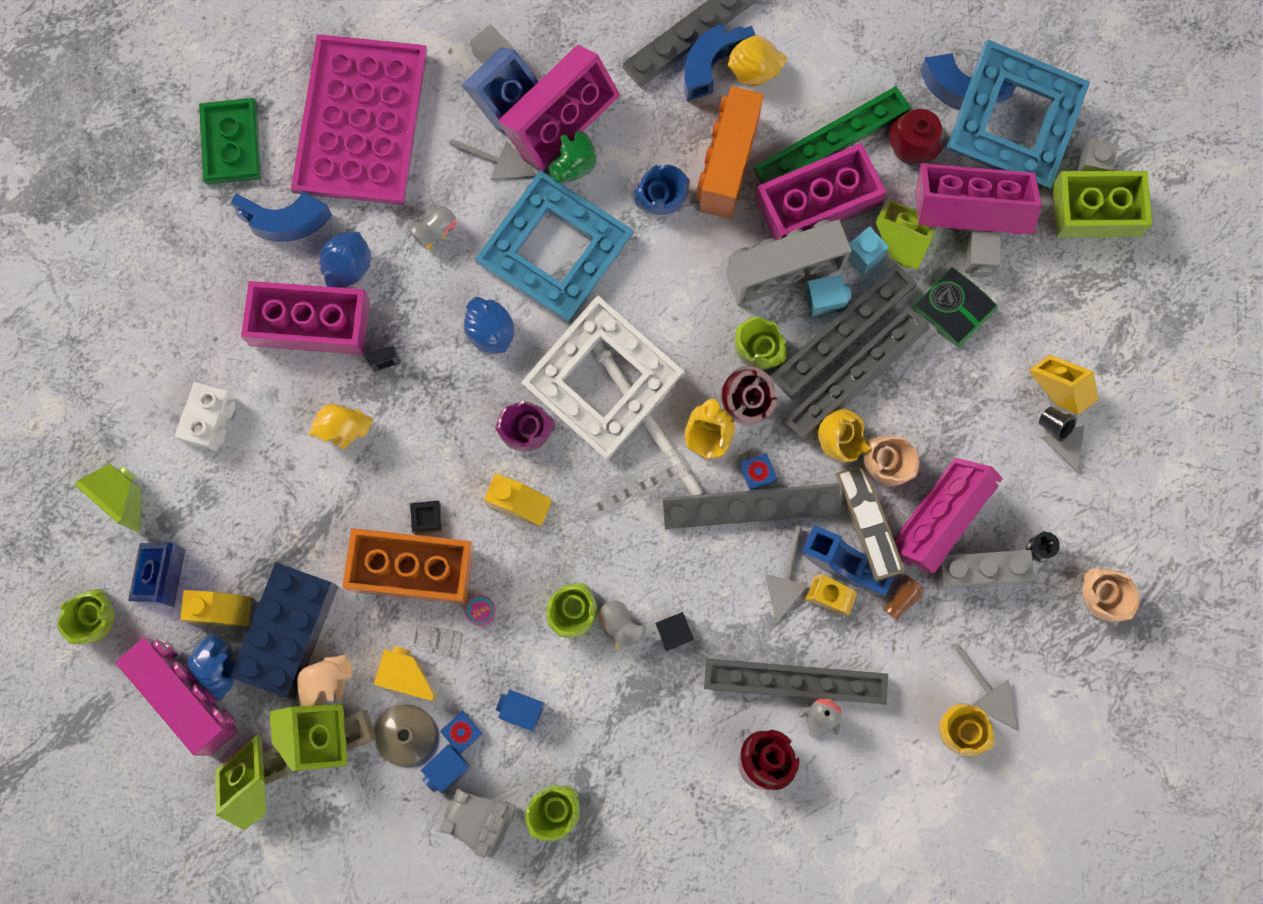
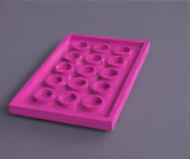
[291,34,428,205]

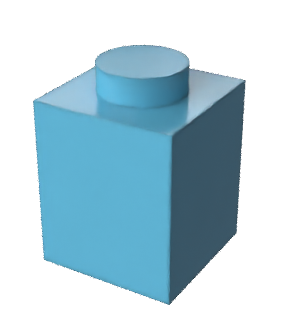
[848,226,889,276]
[805,275,851,317]

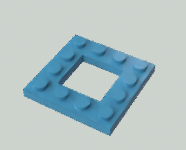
[946,40,1090,190]
[475,170,634,324]

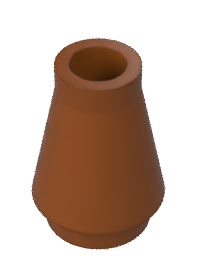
[883,574,925,621]

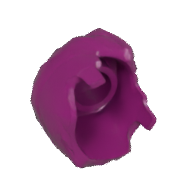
[495,401,555,452]

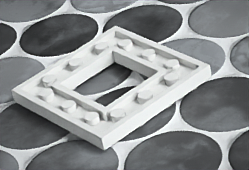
[521,295,685,460]

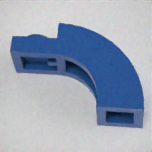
[684,24,756,101]
[920,53,1017,110]
[230,191,332,242]
[802,525,895,597]

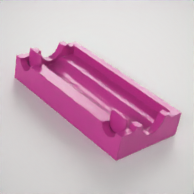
[894,457,1003,573]

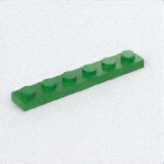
[753,86,911,184]

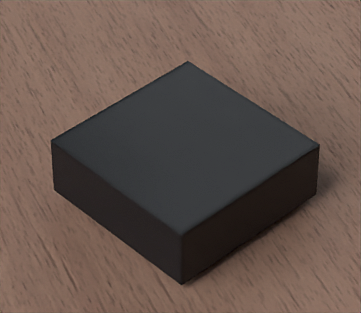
[366,345,401,372]
[410,500,443,534]
[655,612,694,652]

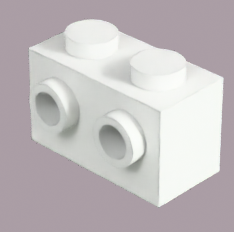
[174,382,235,452]

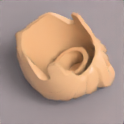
[863,436,919,486]
[1082,568,1140,622]
[297,655,352,706]

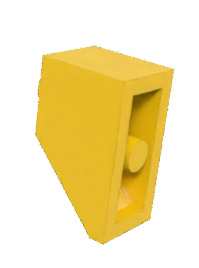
[1029,355,1099,415]
[484,473,552,527]
[180,590,253,627]
[373,646,438,702]

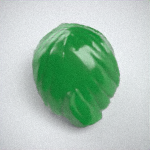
[549,131,597,183]

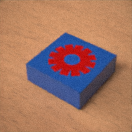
[739,453,777,491]
[440,711,483,754]

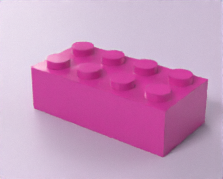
[498,45,620,171]
[755,143,886,240]
[915,163,1042,235]
[241,281,370,355]
[115,637,239,756]

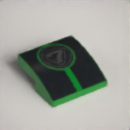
[913,267,998,347]

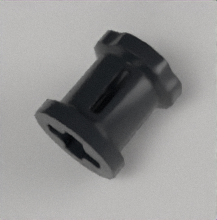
[1026,531,1060,562]

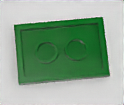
[199,98,262,185]

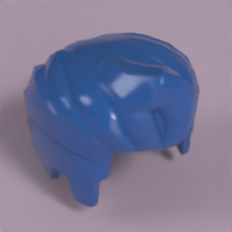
[633,164,690,215]
[319,232,372,288]
[463,297,515,354]
[187,633,236,701]

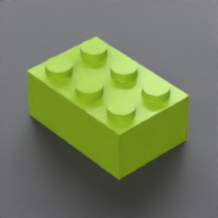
[1052,171,1152,238]

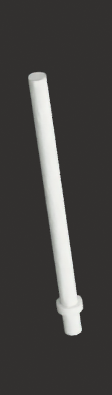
[592,340,704,495]

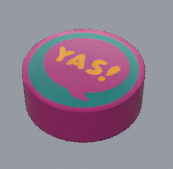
[465,595,496,626]

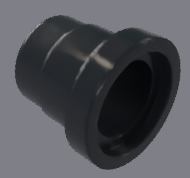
[1039,406,1077,442]

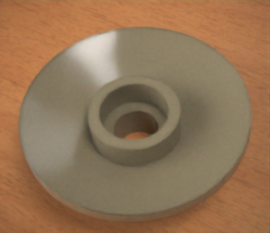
[376,705,436,766]

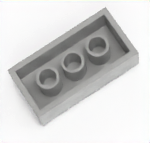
[726,219,852,306]

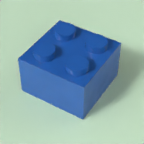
[461,47,539,130]

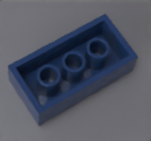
[230,562,339,699]

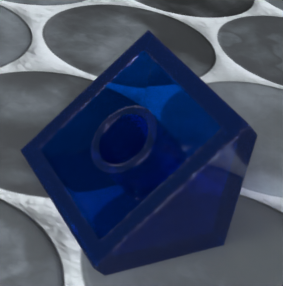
[128,542,186,608]

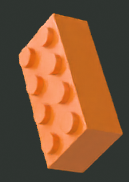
[696,86,764,219]
[342,528,475,605]

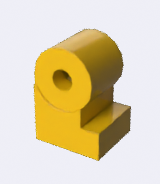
[805,575,858,616]

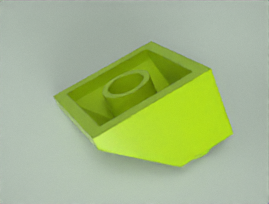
[876,198,936,270]
[74,464,141,533]
[270,704,348,771]
[215,734,266,830]

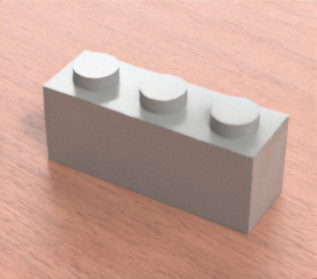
[935,550,1035,590]

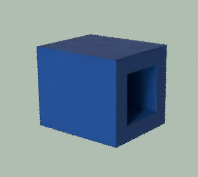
[496,689,545,732]
[420,744,472,793]

